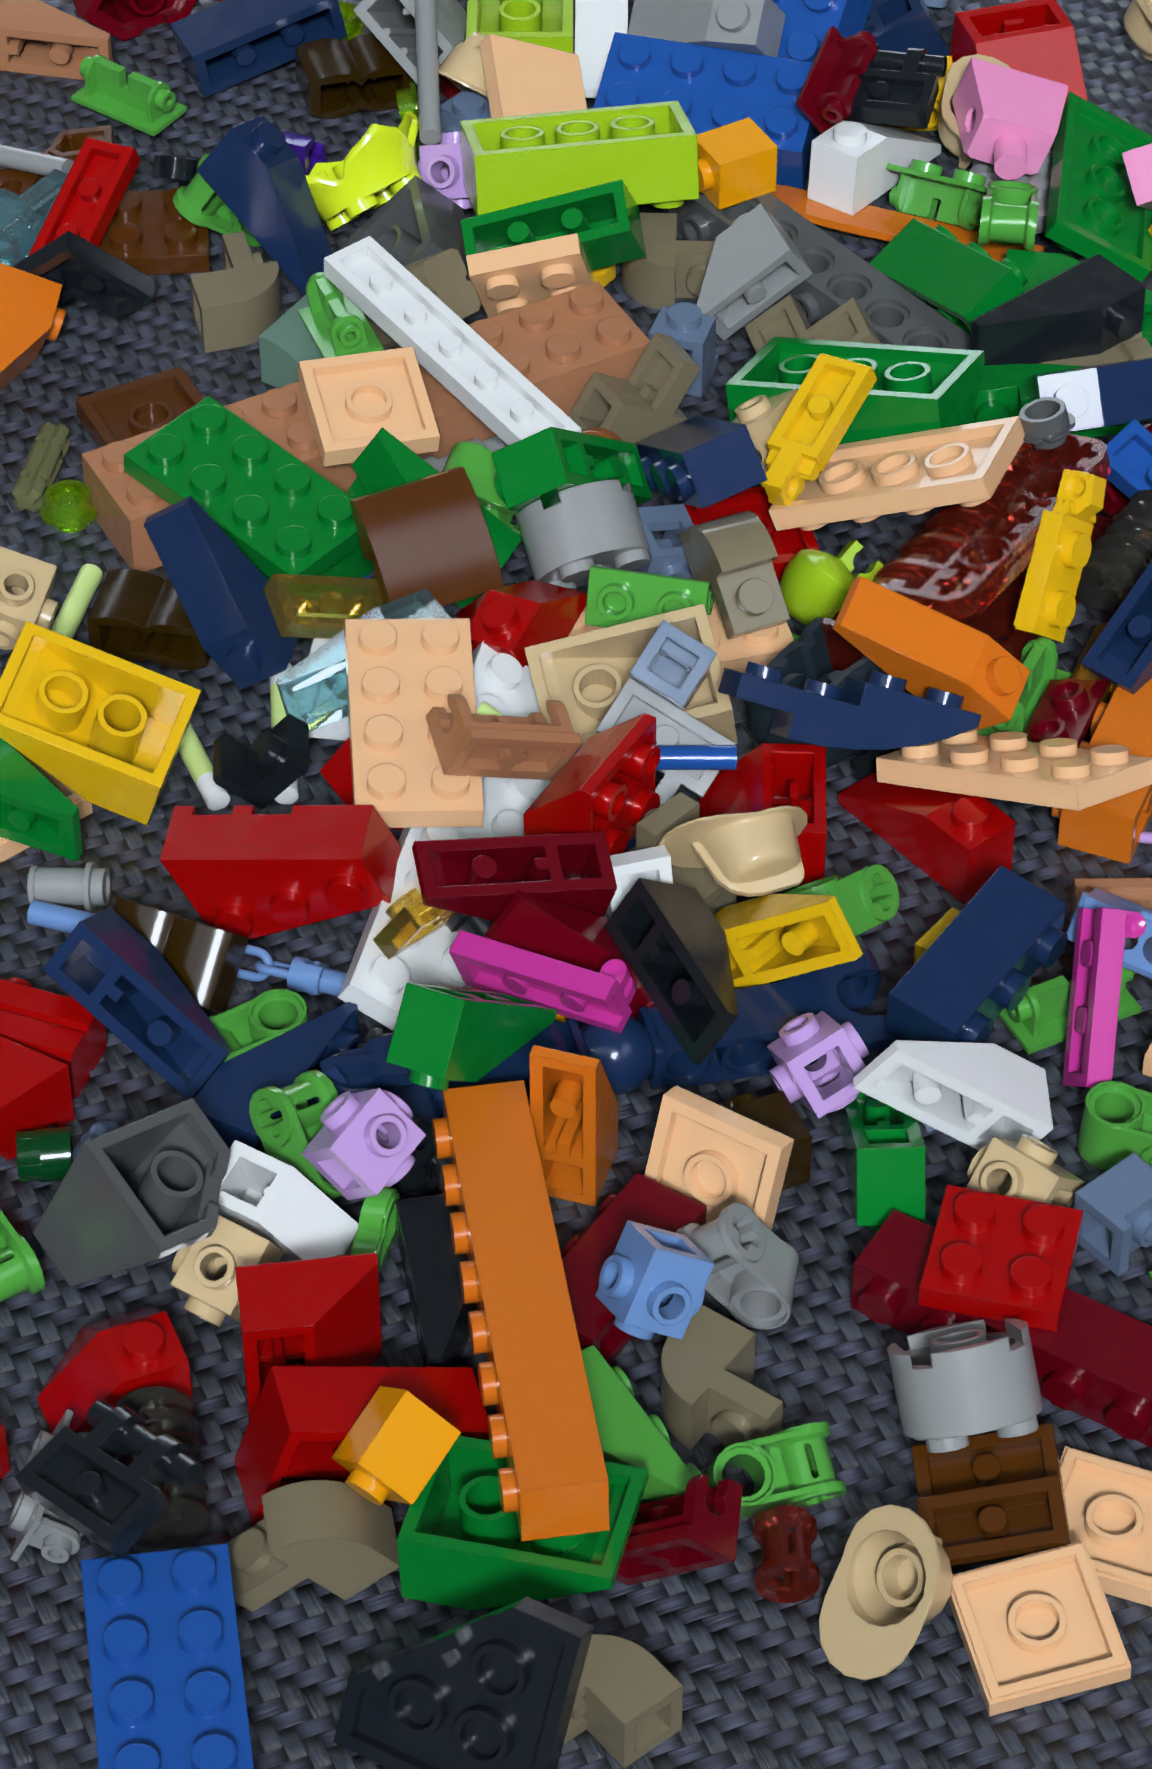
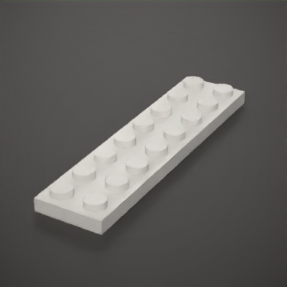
[337,640,552,1031]

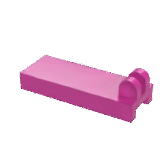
[1062,907,1146,1088]
[449,930,636,1034]

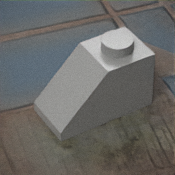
[697,203,814,341]

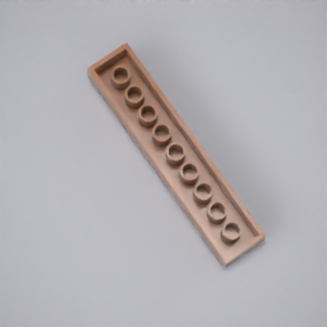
[81,281,650,572]

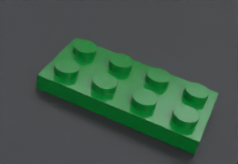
[1045,91,1152,283]
[124,396,360,594]

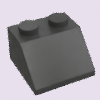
[341,175,471,281]

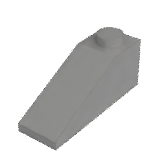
[627,0,786,57]

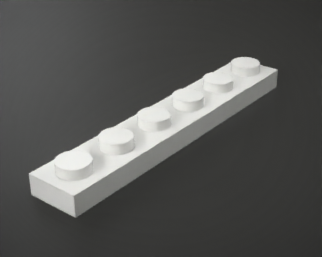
[324,236,582,445]

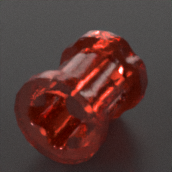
[753,1505,820,1603]

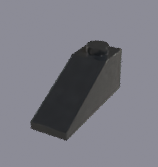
[970,253,1146,366]
[604,878,739,1064]
[396,1194,478,1367]

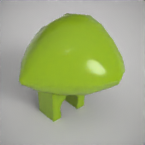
[780,540,886,631]

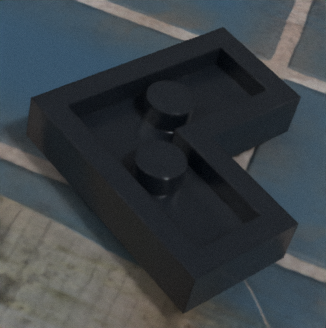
[12,231,155,320]

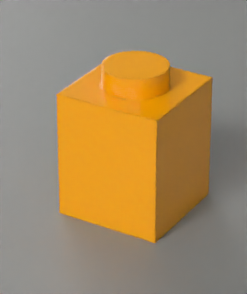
[697,117,778,210]
[331,1386,461,1506]

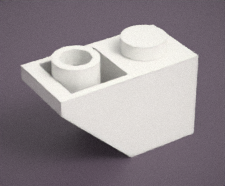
[217,1140,358,1262]

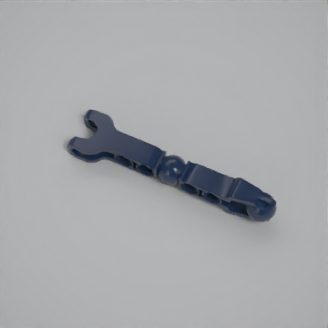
[313,947,898,1125]

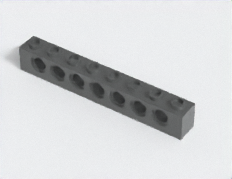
[668,192,971,350]

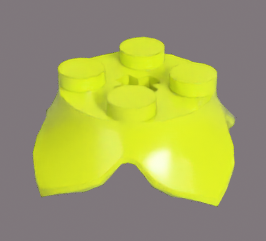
[305,111,423,232]

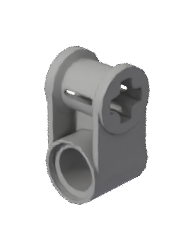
[676,1203,799,1330]

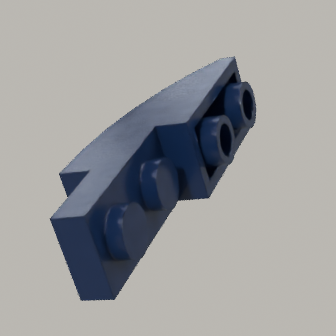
[718,661,981,750]

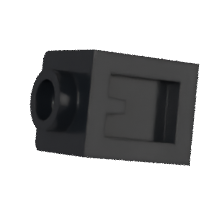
[213,714,309,809]

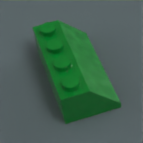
[725,337,985,444]

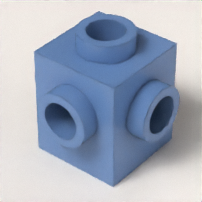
[595,1220,715,1340]

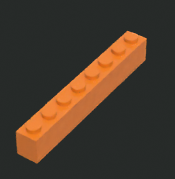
[432,1080,610,1542]

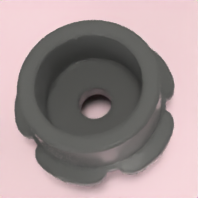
[1019,397,1076,450]

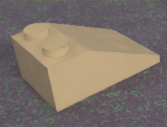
[524,604,738,745]

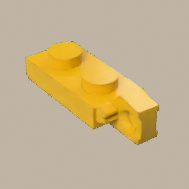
[761,353,877,506]
[1013,469,1106,643]

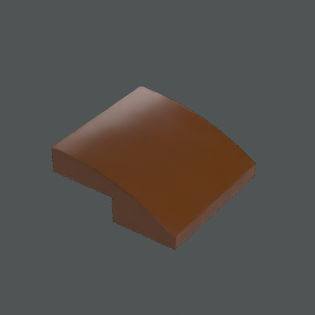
[349,467,505,619]
[911,1423,1071,1566]

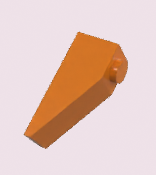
[0,263,66,391]
[833,576,1030,730]
[529,1045,619,1207]

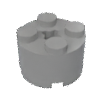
[516,480,651,590]
[887,1318,1044,1453]

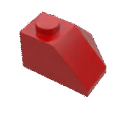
[453,580,587,668]
[37,1306,194,1434]

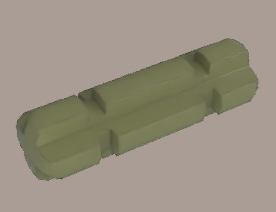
[12,421,71,513]

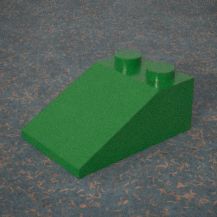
[397,1435,649,1610]

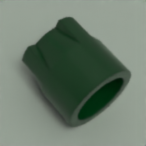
[16,1127,73,1182]

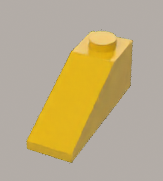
[714,894,863,989]

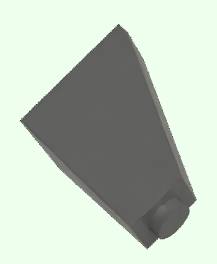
[33,1098,231,1287]

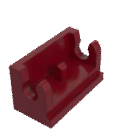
[615,1474,743,1586]

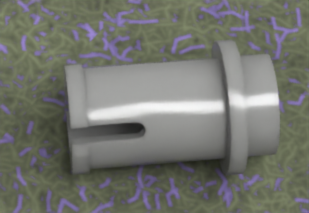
[27,862,111,912]

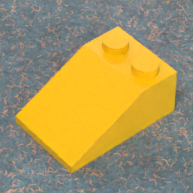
[0,621,201,825]

